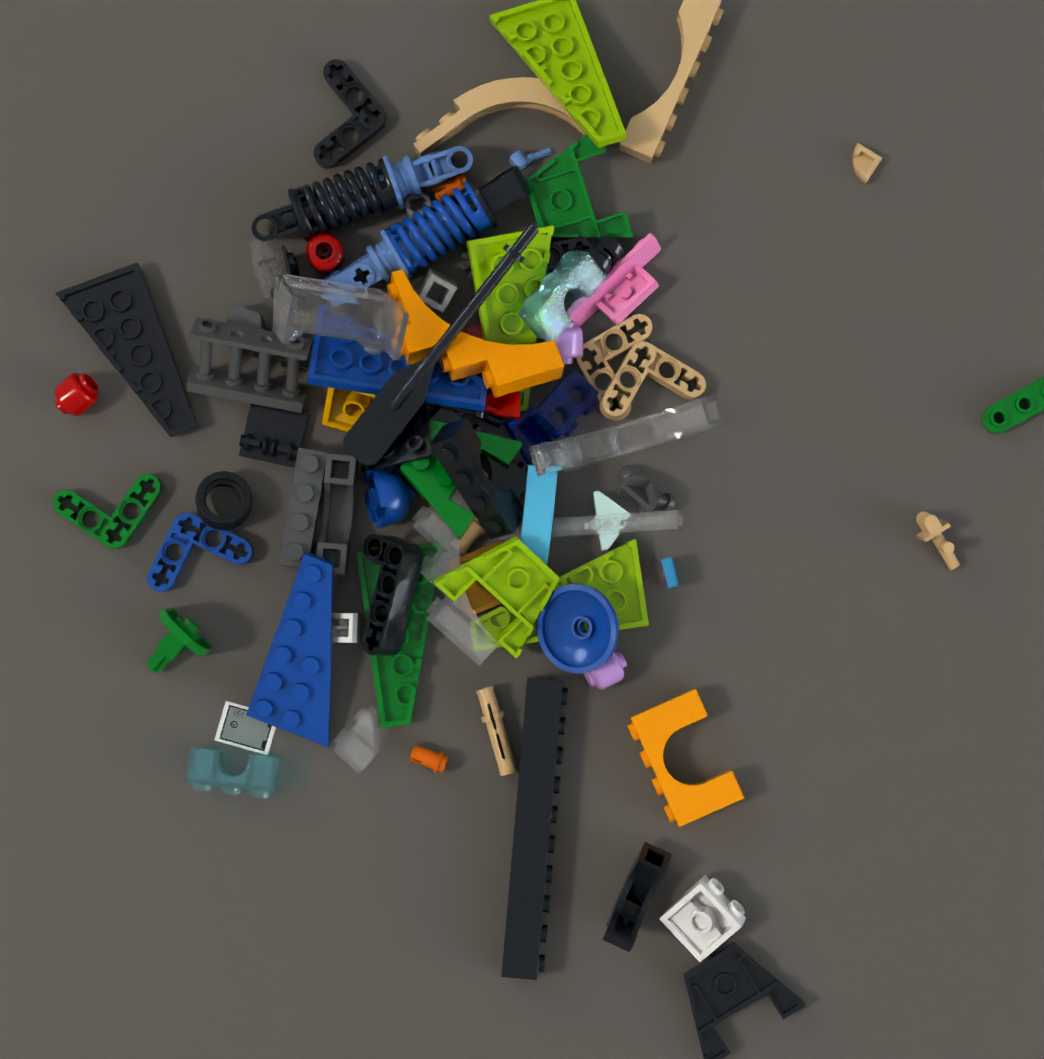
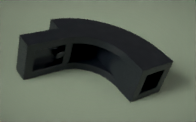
[602,842,672,952]

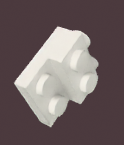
[659,875,746,962]

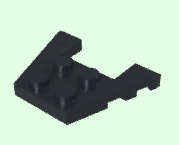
[683,943,806,1059]

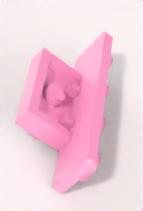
[566,233,661,327]

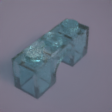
[517,249,608,341]
[186,747,282,798]

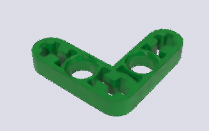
[53,474,163,549]

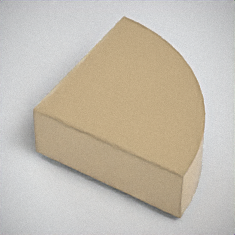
[852,143,882,184]

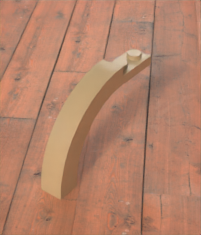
[413,77,586,157]

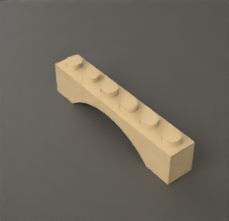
[619,0,724,164]

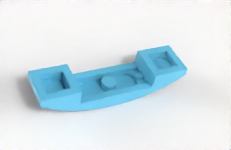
[520,464,558,564]

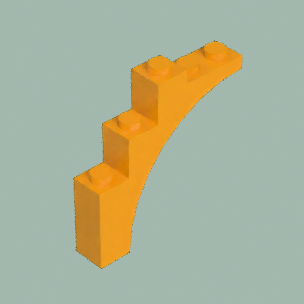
[387,269,564,398]

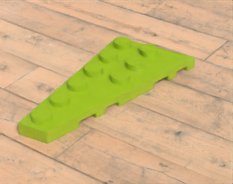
[489,0,627,148]
[470,538,649,651]

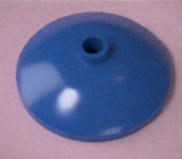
[537,584,619,674]

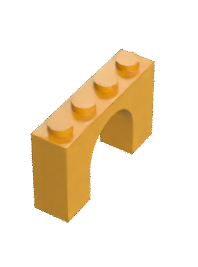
[627,689,744,827]

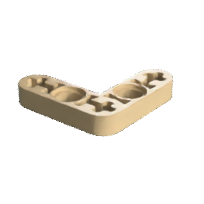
[576,314,653,421]
[599,341,706,419]

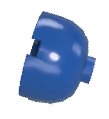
[363,469,414,529]

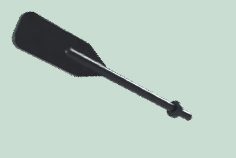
[343,224,539,465]

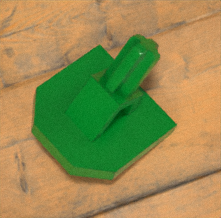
[147,608,213,673]

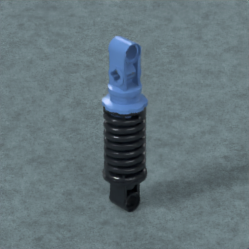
[251,145,473,242]

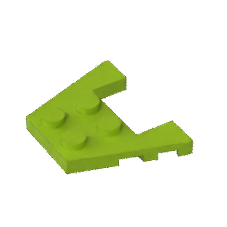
[434,536,559,659]

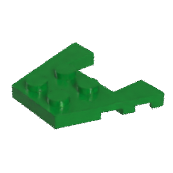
[526,134,634,238]
[400,420,523,540]

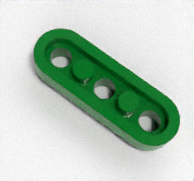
[981,377,1044,434]

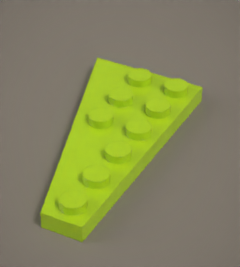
[466,225,554,412]

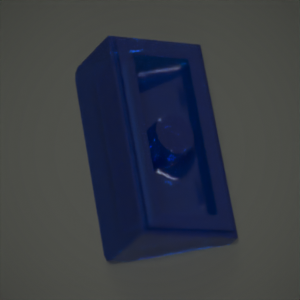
[503,408,562,467]

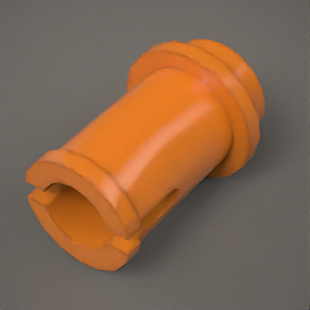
[432,173,466,203]
[409,744,449,774]

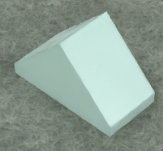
[593,491,633,552]

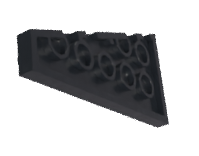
[55,263,199,437]

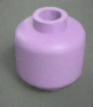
[545,321,583,364]
[583,650,627,690]

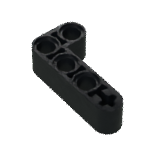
[362,534,423,656]

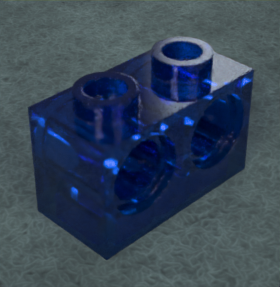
[530,369,599,440]

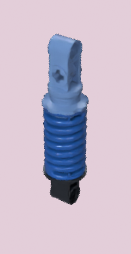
[317,165,532,309]

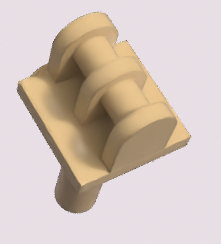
[916,511,960,570]

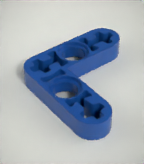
[147,512,254,592]

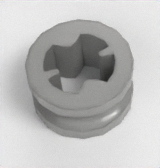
[405,192,431,218]

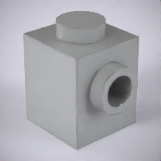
[416,267,458,313]

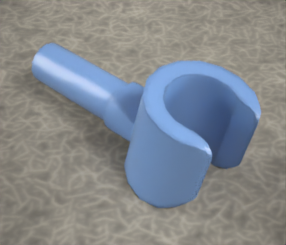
[509,148,551,171]

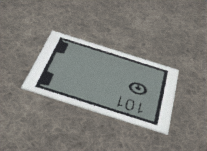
[214,701,276,756]

